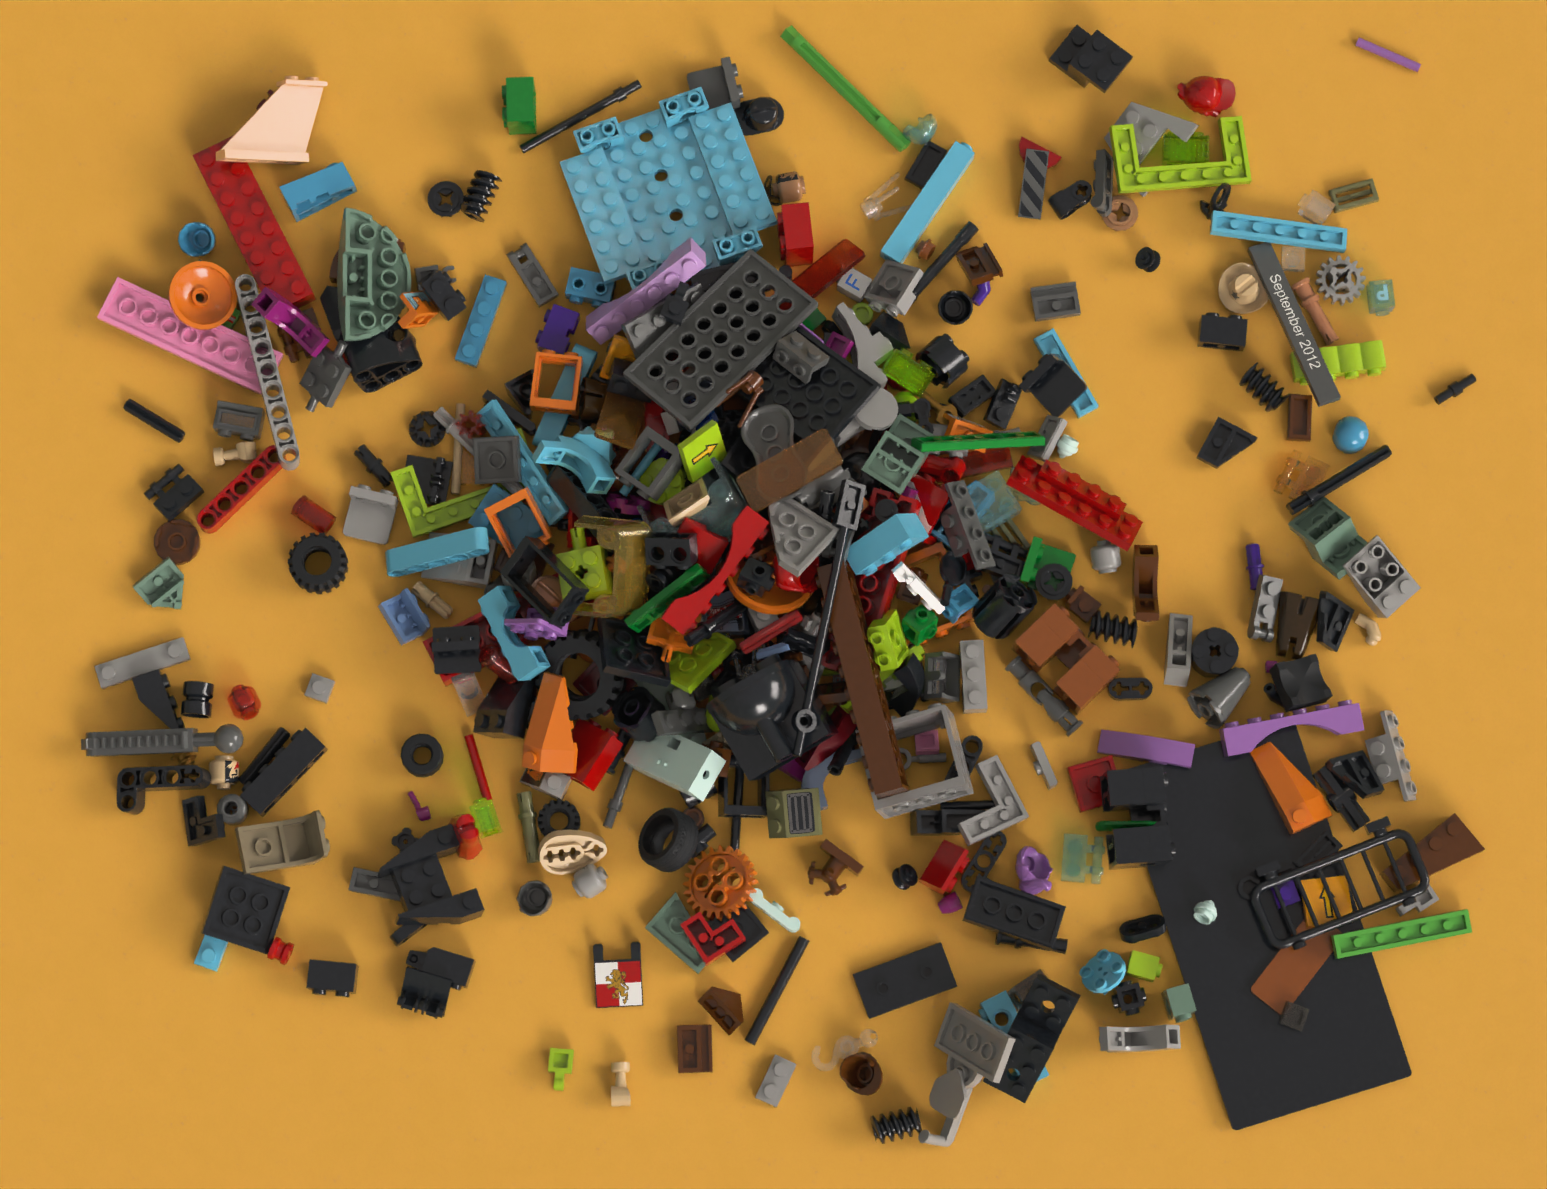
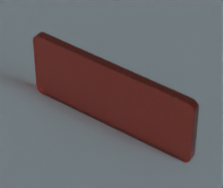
[779,239,866,310]

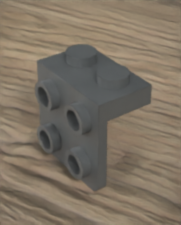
[687,57,744,111]

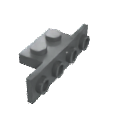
[940,480,996,570]

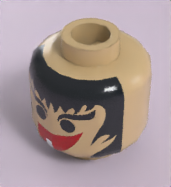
[209,755,239,790]

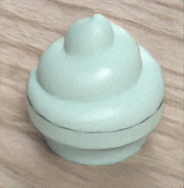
[1056,434,1079,459]
[1194,900,1217,925]

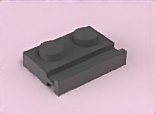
[1030,281,1081,322]

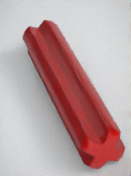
[739,609,803,655]

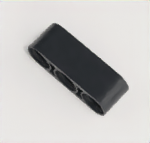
[944,735,983,801]

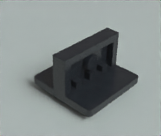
[431,625,482,675]

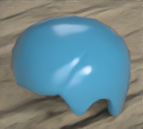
[178,222,216,256]
[1332,416,1369,454]

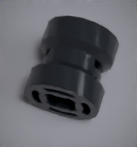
[646,566,679,593]

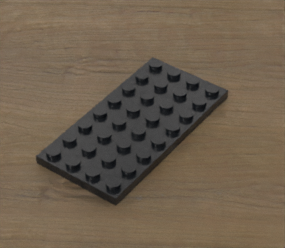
[684,291,881,451]

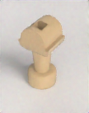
[213,442,257,466]
[611,1062,631,1107]

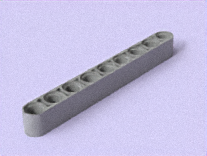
[235,274,300,471]

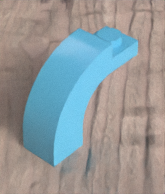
[532,435,616,494]

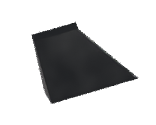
[869,311,910,356]
[505,369,534,419]

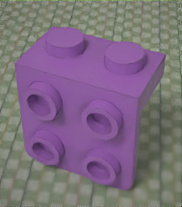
[504,607,569,640]

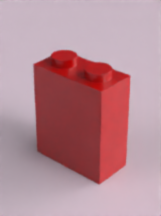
[563,719,623,791]

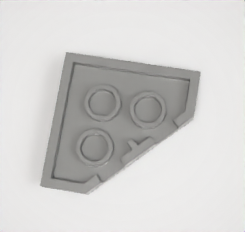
[768,498,839,577]

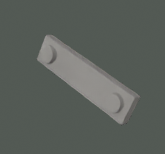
[94,637,191,689]

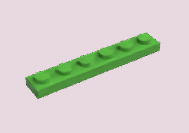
[1331,909,1472,959]

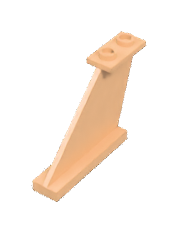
[216,76,327,165]

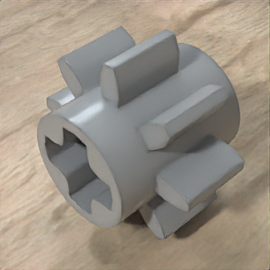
[800,611,829,638]

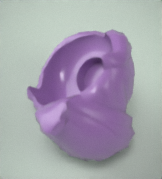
[1015,846,1053,895]

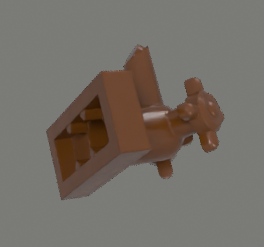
[807,839,864,896]

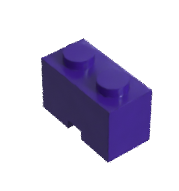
[535,304,580,355]

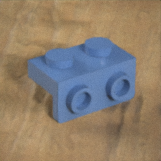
[378,588,430,646]

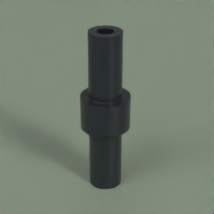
[1434,374,1476,405]

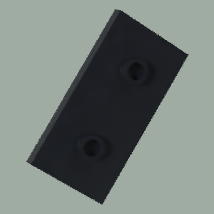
[962,876,1066,951]
[853,942,957,1019]

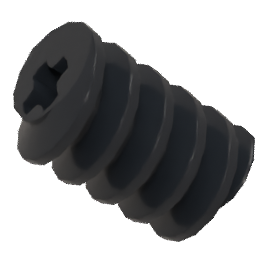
[459,170,502,222]
[1239,362,1290,412]
[1088,610,1138,648]
[870,1107,922,1144]

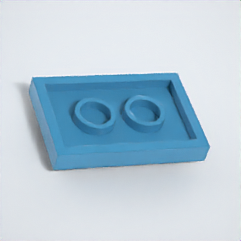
[468,484,550,549]

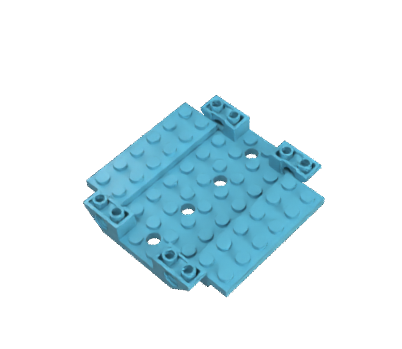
[560,87,777,290]

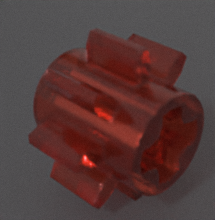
[456,410,486,439]

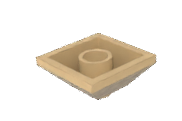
[663,477,710,530]

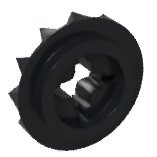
[428,181,464,217]
[409,411,446,447]
[1035,563,1072,601]

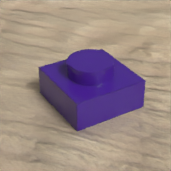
[1270,880,1301,909]

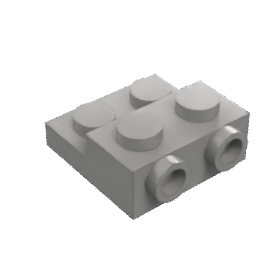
[863,259,924,317]

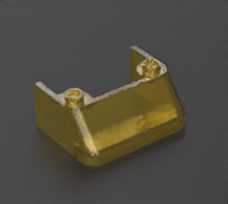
[572,515,651,618]

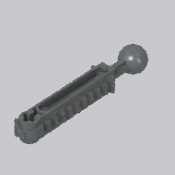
[81,724,244,757]

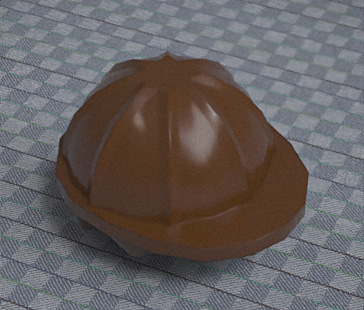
[840,1052,883,1096]

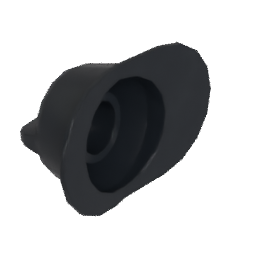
[734,97,784,136]

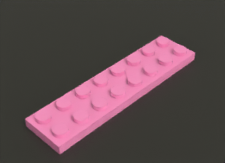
[97,277,284,395]

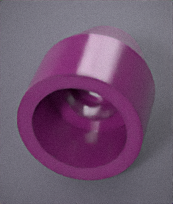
[938,891,963,914]

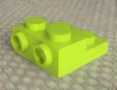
[867,609,909,671]

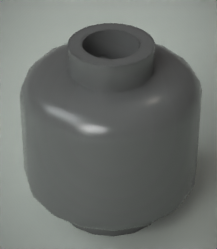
[217,794,249,825]

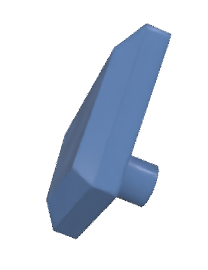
[756,643,790,660]

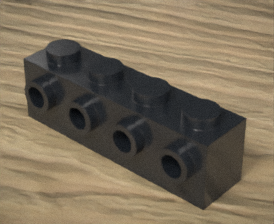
[240,728,328,817]

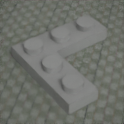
[957,755,1029,846]

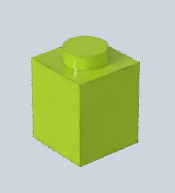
[1125,950,1163,982]

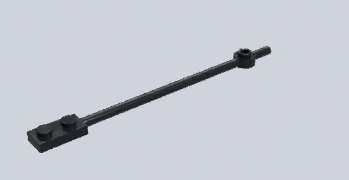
[791,479,866,757]

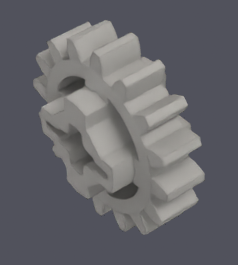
[1315,255,1366,306]

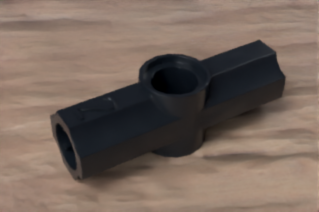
[1313,766,1370,832]

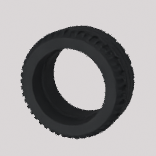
[638,808,699,872]

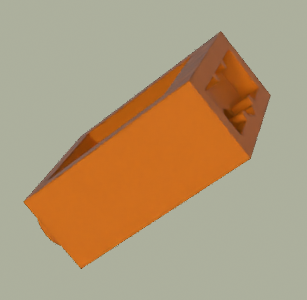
[529,349,583,415]
[484,486,554,558]

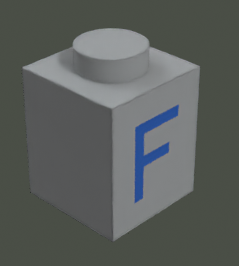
[835,266,872,303]

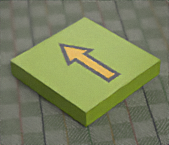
[677,420,726,483]

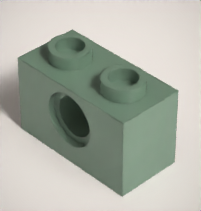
[1161,983,1197,1023]

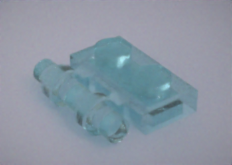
[1061,833,1105,884]

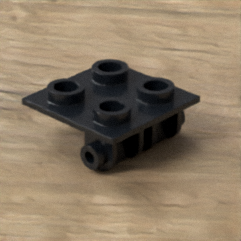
[405,455,453,505]
[397,966,452,1019]

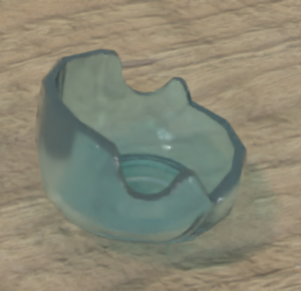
[902,114,938,145]

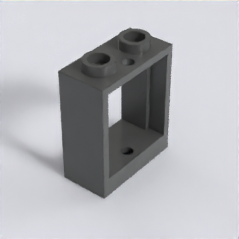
[615,426,683,502]

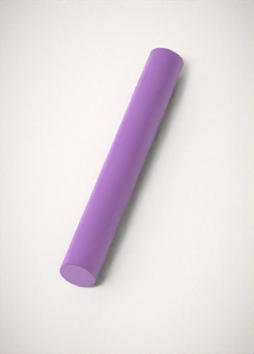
[1355,37,1421,72]

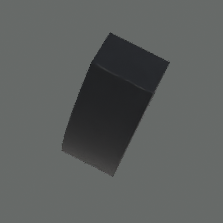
[910,809,985,836]

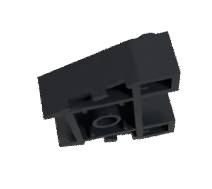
[377,824,485,925]

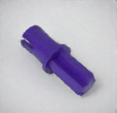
[1246,543,1264,590]

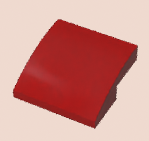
[677,517,729,581]

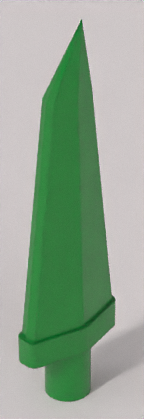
[1095,821,1156,831]

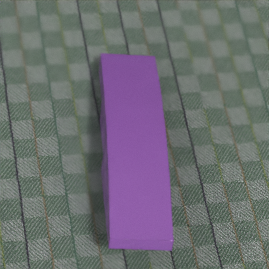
[1097,730,1195,768]

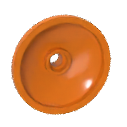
[168,261,237,330]

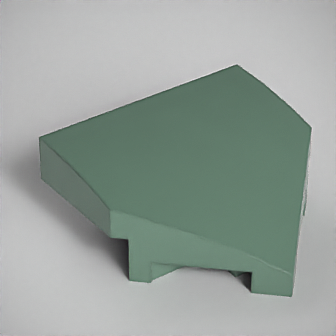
[133,556,184,609]

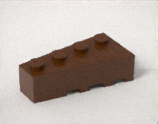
[1379,813,1485,892]

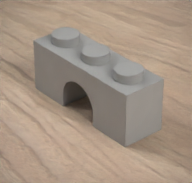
[959,640,988,714]

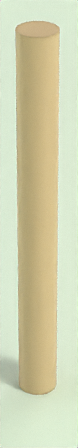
[451,403,465,495]

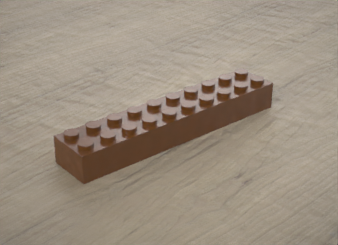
[815,560,910,798]

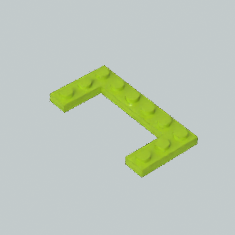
[1109,116,1252,194]
[390,428,529,538]

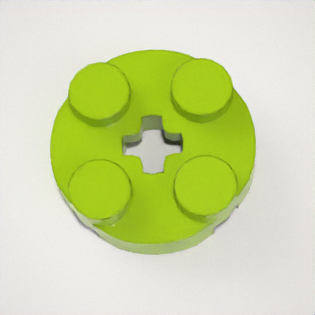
[639,458,687,505]

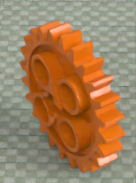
[683,845,758,921]

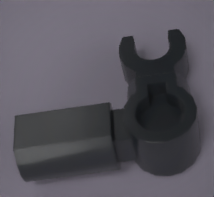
[896,398,934,434]

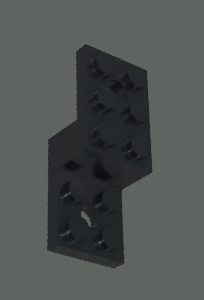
[983,974,1081,1103]

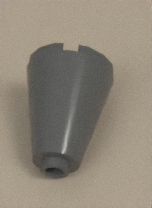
[1187,667,1251,729]

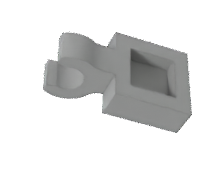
[1395,884,1439,917]

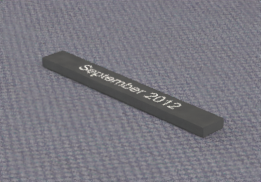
[1248,242,1341,407]

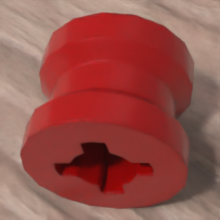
[267,937,294,965]

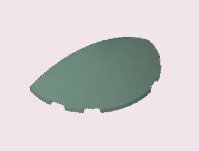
[337,208,411,341]

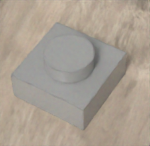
[304,673,335,704]

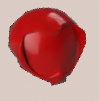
[772,555,819,593]

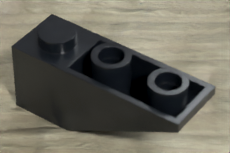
[132,669,185,729]

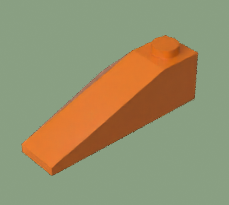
[522,672,578,773]
[1249,742,1333,836]

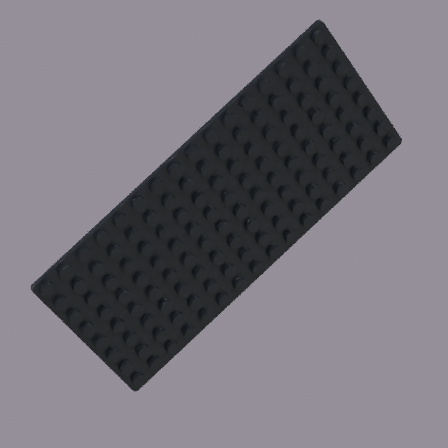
[1128,725,1412,1130]

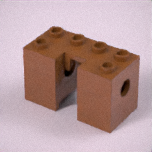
[1012,603,1120,715]

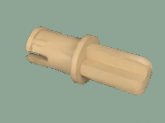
[411,581,453,619]

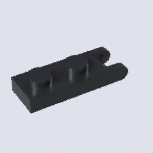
[482,389,536,436]

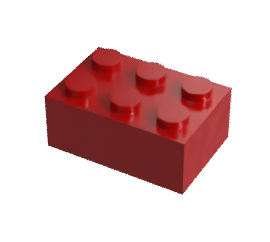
[777,202,814,267]

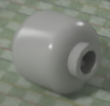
[1090,540,1122,574]
[572,864,608,899]

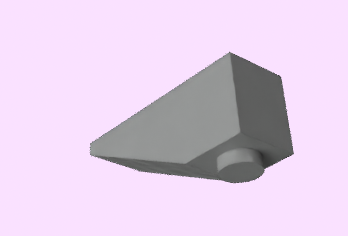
[1164,613,1193,687]

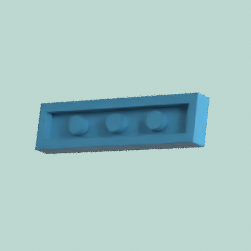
[455,274,507,368]

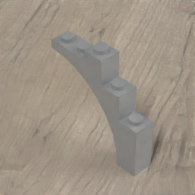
[832,302,894,448]

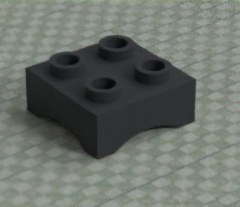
[1269,654,1333,712]

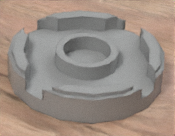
[854,388,898,431]

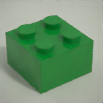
[502,77,537,135]

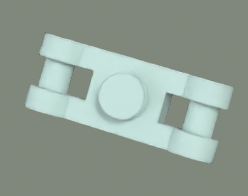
[749,888,800,933]

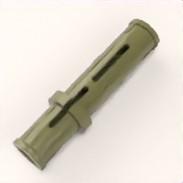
[517,791,540,863]

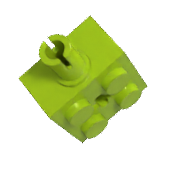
[555,527,615,601]

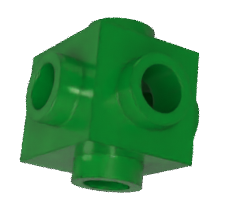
[901,604,938,646]

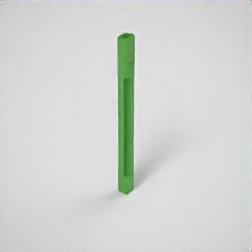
[780,25,911,152]

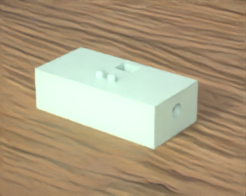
[623,734,726,802]

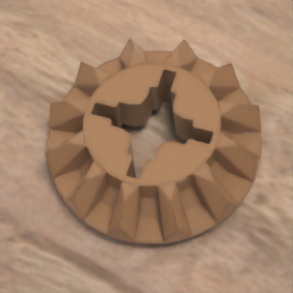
[1102,195,1138,231]

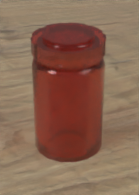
[291,495,336,535]
[478,643,517,684]

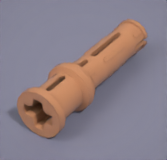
[1291,277,1339,346]

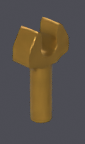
[919,390,958,425]

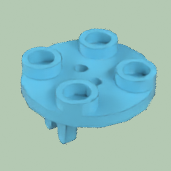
[1079,949,1126,995]

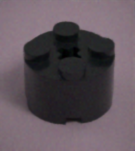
[915,334,970,389]
[1191,627,1239,678]
[612,686,666,742]

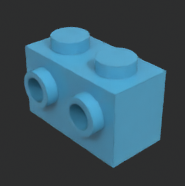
[565,267,616,308]

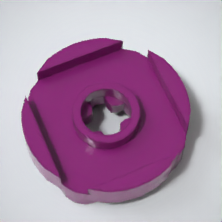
[605,492,652,515]

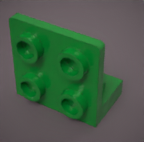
[1019,536,1076,591]

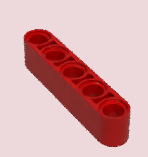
[197,445,287,534]

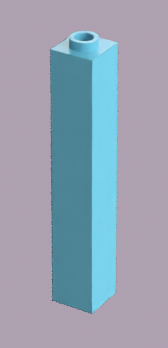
[880,141,975,264]

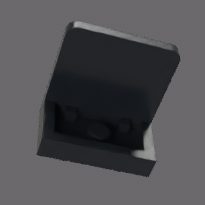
[1019,353,1087,417]

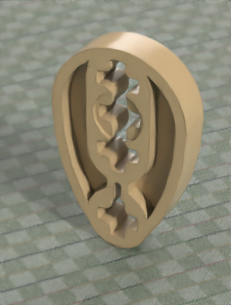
[538,830,607,875]

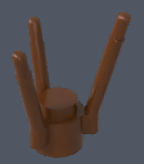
[717,370,764,428]

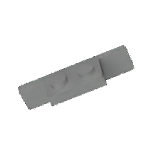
[1365,710,1417,801]

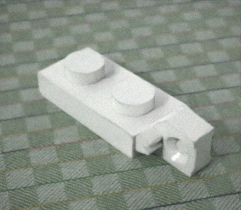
[891,561,945,614]

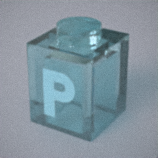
[1366,279,1395,316]

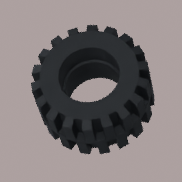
[288,532,348,594]

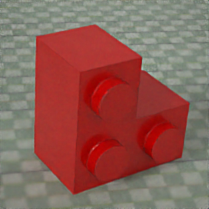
[680,912,746,966]

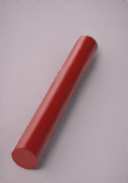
[464,734,493,803]

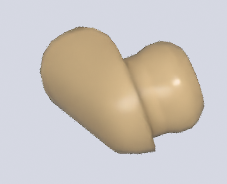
[1354,613,1381,646]

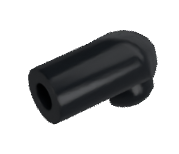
[1264,683,1284,708]

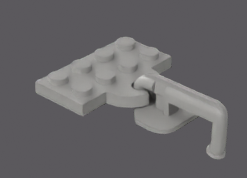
[918,1002,1015,1147]

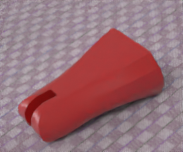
[448,814,483,860]

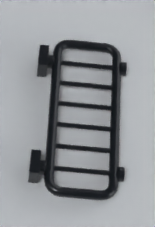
[1250,816,1430,950]

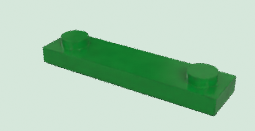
[624,563,710,633]

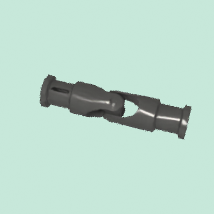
[1005,655,1083,737]

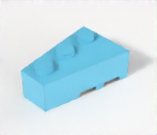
[847,513,929,576]

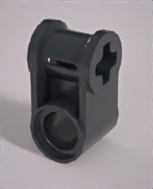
[1048,180,1092,220]

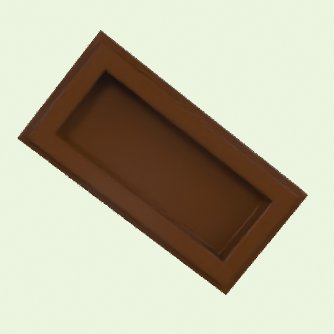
[1287,394,1312,442]

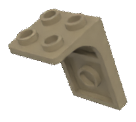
[235,810,330,875]

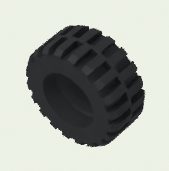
[534,629,627,720]

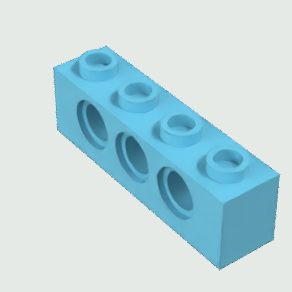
[978,990,1049,1082]

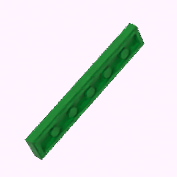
[911,431,1046,452]

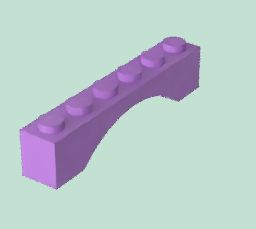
[1219,700,1364,757]

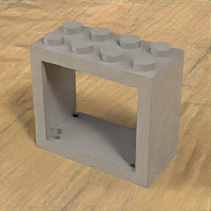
[855,703,974,819]

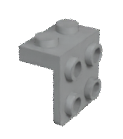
[343,484,398,545]

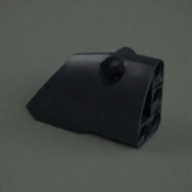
[320,286,423,393]

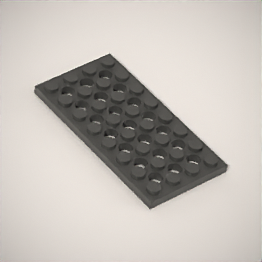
[623,249,818,431]

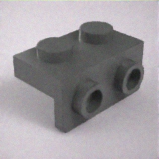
[772,330,830,384]

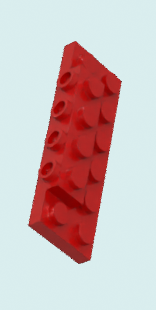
[1006,455,1143,552]

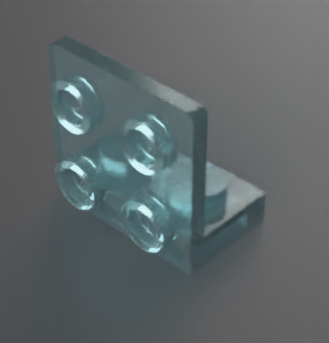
[967,471,1022,534]

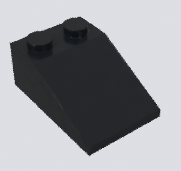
[473,669,535,739]

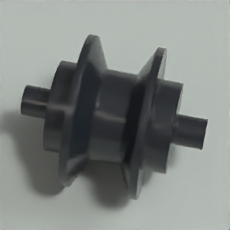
[1135,247,1161,272]
[892,864,918,890]

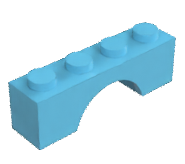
[478,586,551,681]

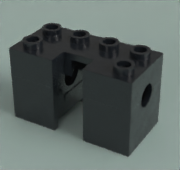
[1100,766,1175,870]

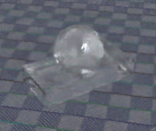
[451,672,484,717]

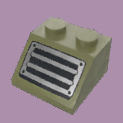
[765,788,823,838]

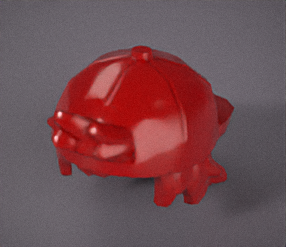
[1177,76,1236,118]

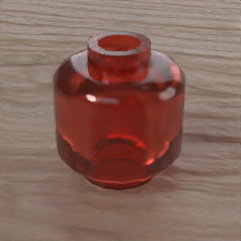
[227,685,261,720]

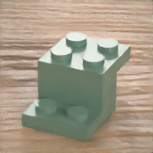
[861,413,935,495]
[1288,497,1368,580]

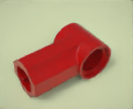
[918,454,966,484]

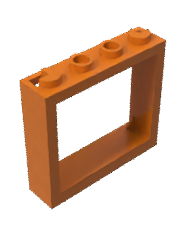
[904,542,973,647]

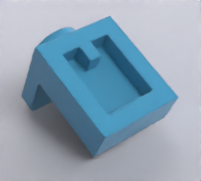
[942,583,979,624]

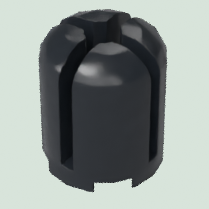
[972,573,1037,639]

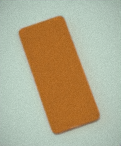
[594,391,648,449]
[737,429,843,512]

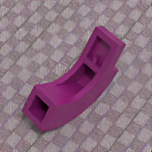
[251,287,330,358]

